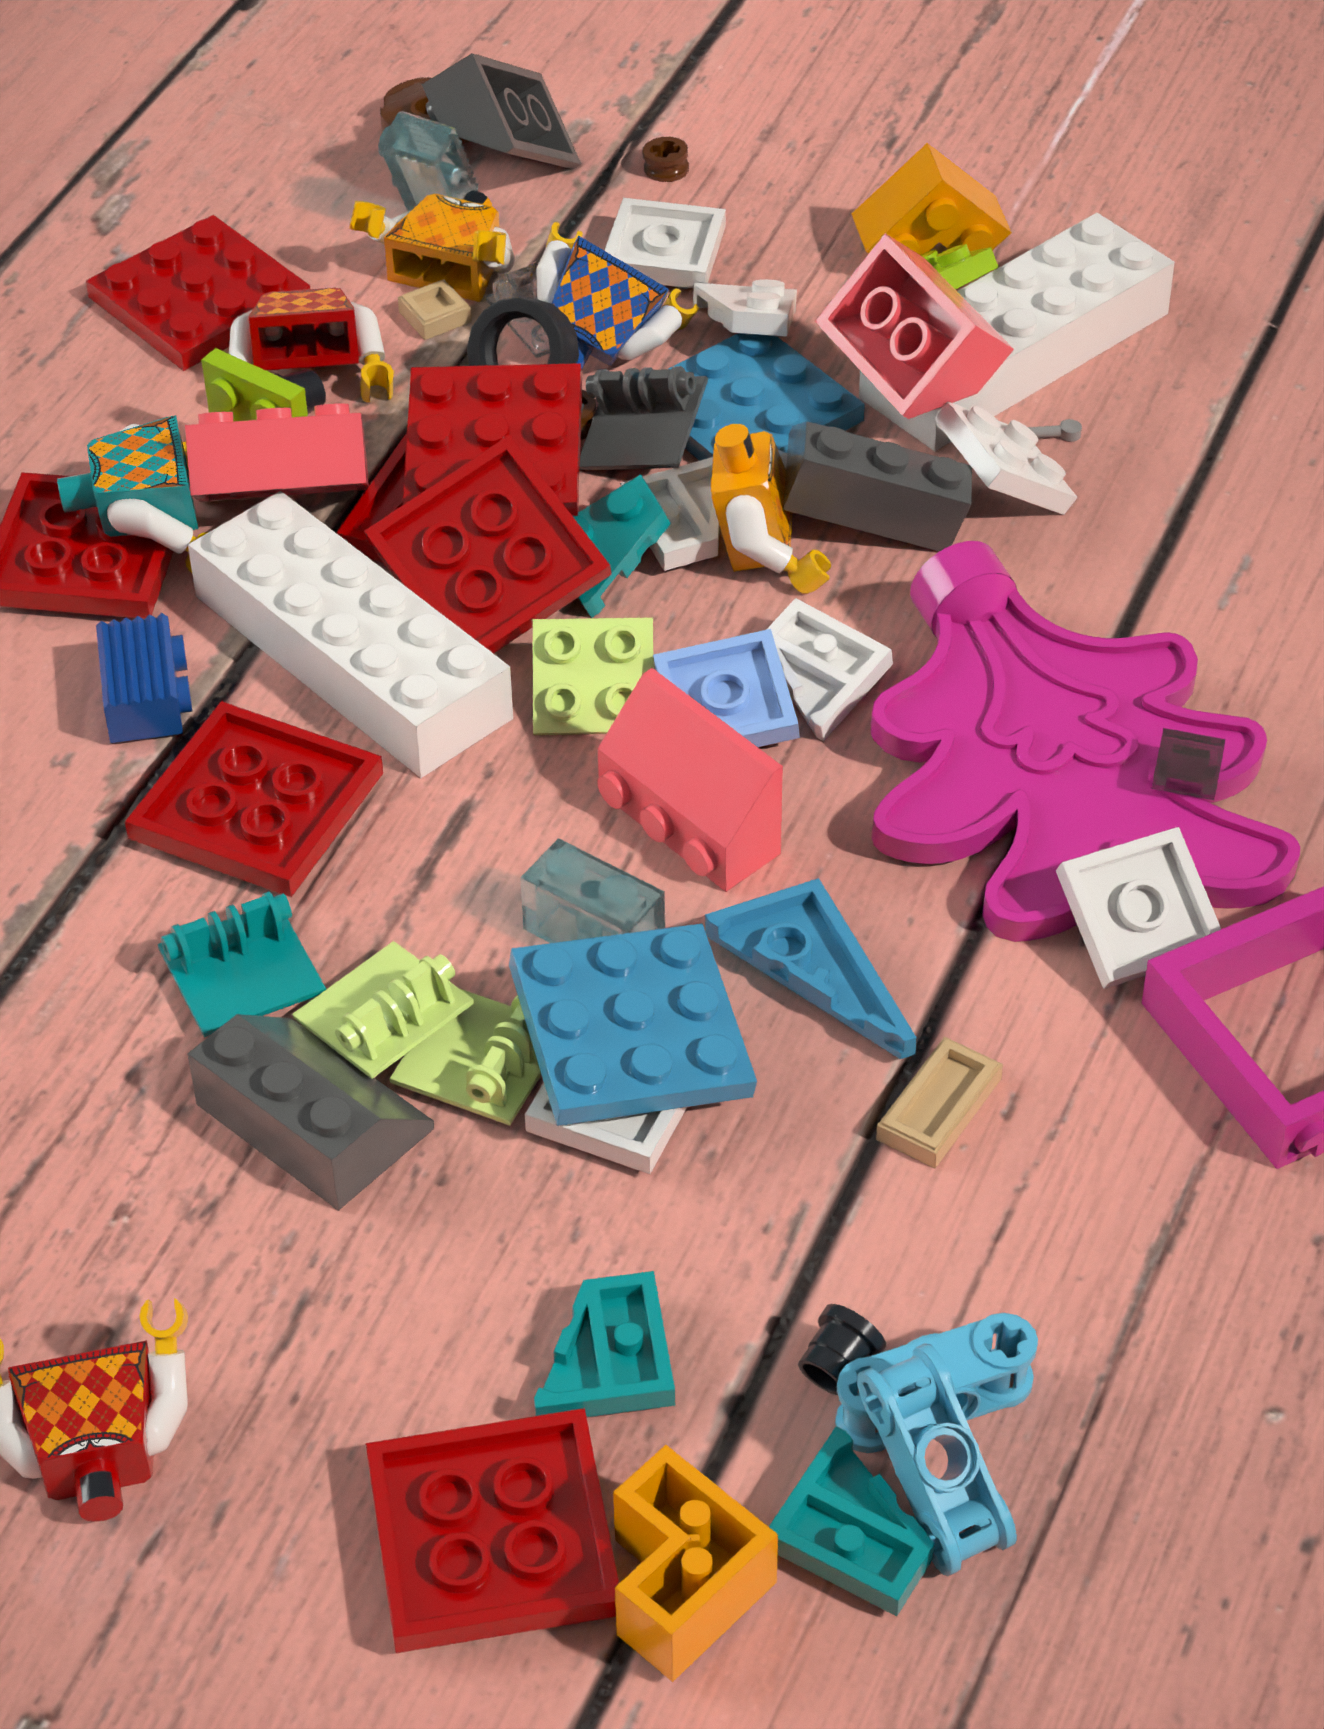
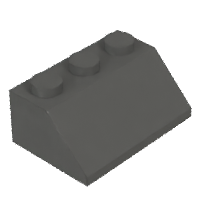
[421,53,581,169]
[783,421,972,551]
[187,1014,434,1211]

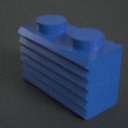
[96,613,193,743]

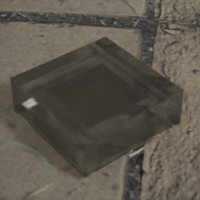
[1151,728,1226,800]

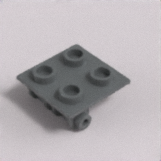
[580,366,708,470]

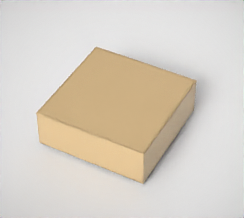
[398,279,472,340]

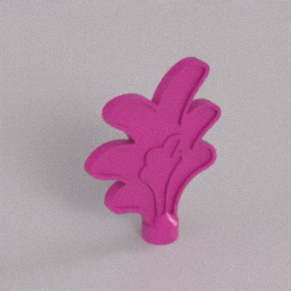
[870,541,1300,942]

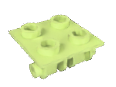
[533,617,654,735]
[292,941,474,1079]
[389,988,541,1125]

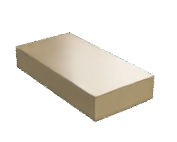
[876,1036,1003,1169]

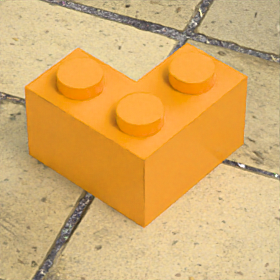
[851,143,1012,255]
[613,1444,778,1682]

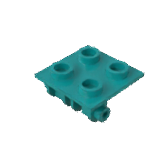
[157,891,326,1037]

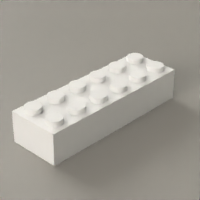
[859,213,1175,452]
[188,491,513,778]

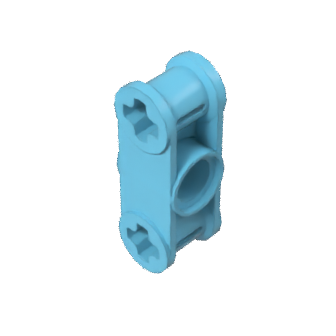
[835,1313,1038,1453]
[857,1343,1017,1577]

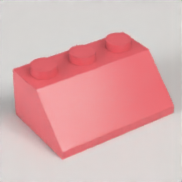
[815,233,1014,419]
[185,403,369,502]
[597,668,783,892]

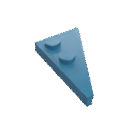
[705,878,916,1059]

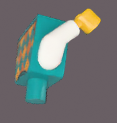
[57,415,208,573]

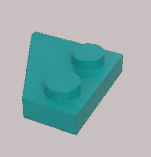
[573,474,671,618]
[534,1271,675,1417]
[769,1426,935,1616]

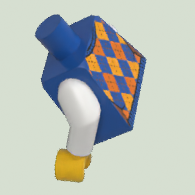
[536,222,699,370]

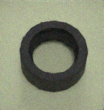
[467,297,579,366]

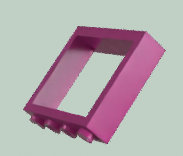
[1142,886,1324,1169]

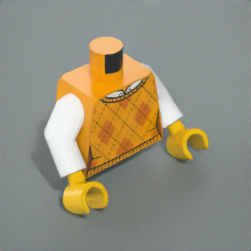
[349,191,515,302]
[711,424,831,594]

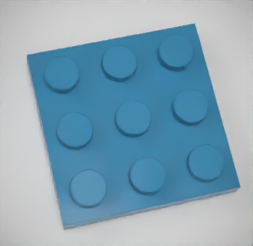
[668,333,865,461]
[509,923,757,1126]

